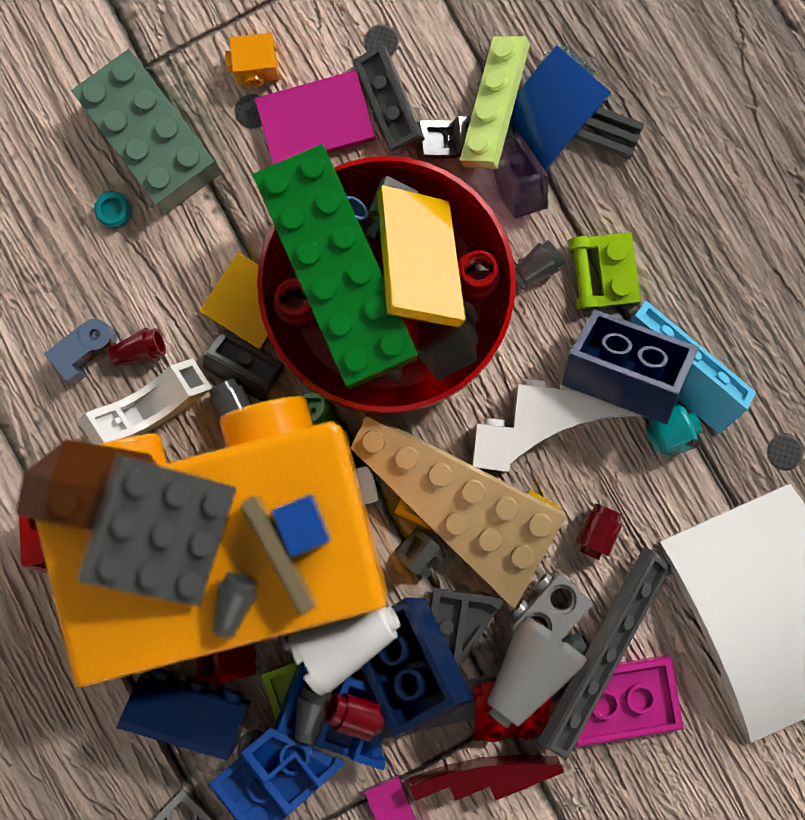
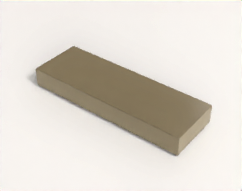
[241,495,318,614]

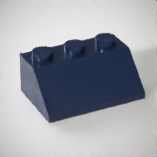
[117,668,251,761]

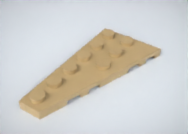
[350,413,566,610]

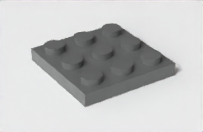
[77,454,237,607]

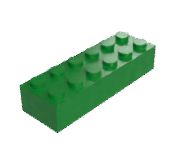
[252,143,418,390]

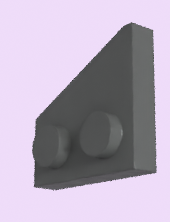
[431,587,504,667]

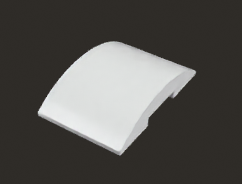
[659,484,805,743]

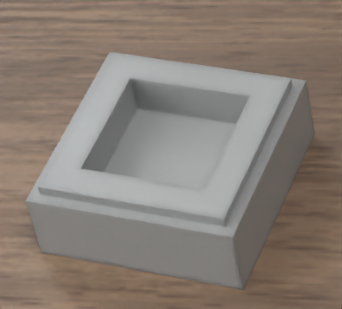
[356,466,379,504]

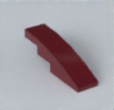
[409,754,565,801]

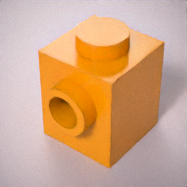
[225,33,280,87]

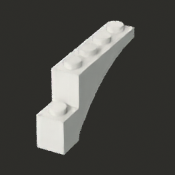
[471,379,645,472]

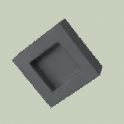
[394,526,446,578]

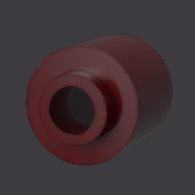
[575,503,622,560]
[324,693,384,741]

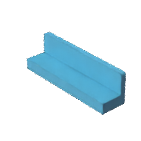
[629,301,756,433]

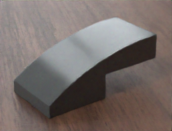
[417,116,471,159]

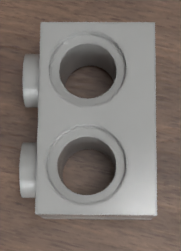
[508,570,594,640]

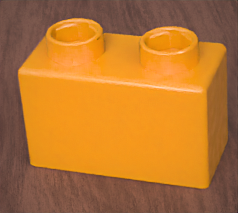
[36,396,388,688]

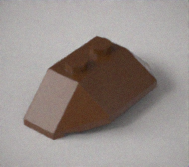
[16,439,158,530]

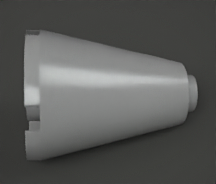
[487,615,587,728]

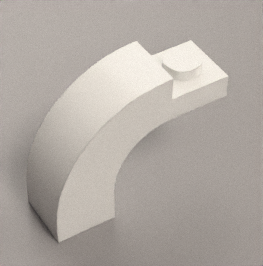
[77,358,212,444]

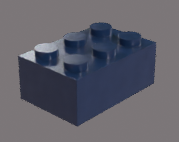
[562,309,699,425]
[362,598,474,738]

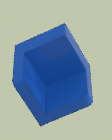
[271,494,332,556]

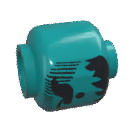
[645,405,703,457]

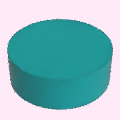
[94,191,133,229]

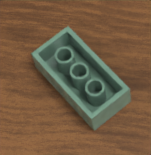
[71,49,221,215]

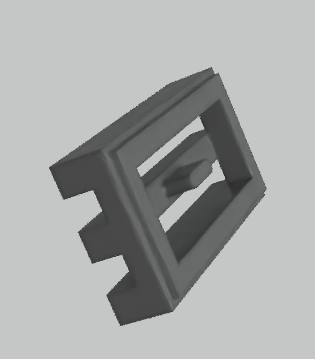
[575,107,644,159]

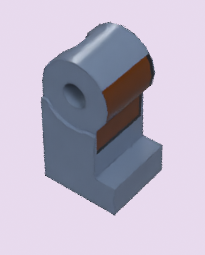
[44,319,117,385]

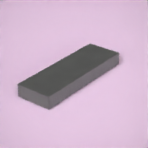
[352,43,425,156]

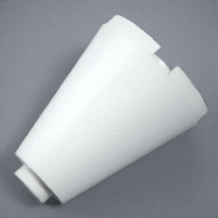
[288,606,400,696]

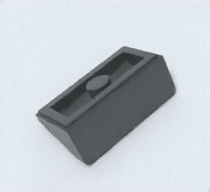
[202,330,285,402]

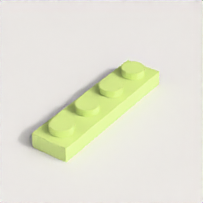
[460,36,530,169]

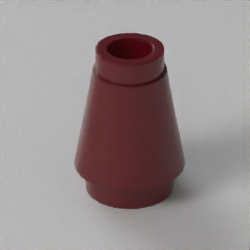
[109,327,166,367]

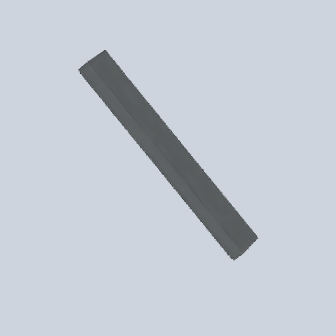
[537,547,671,760]

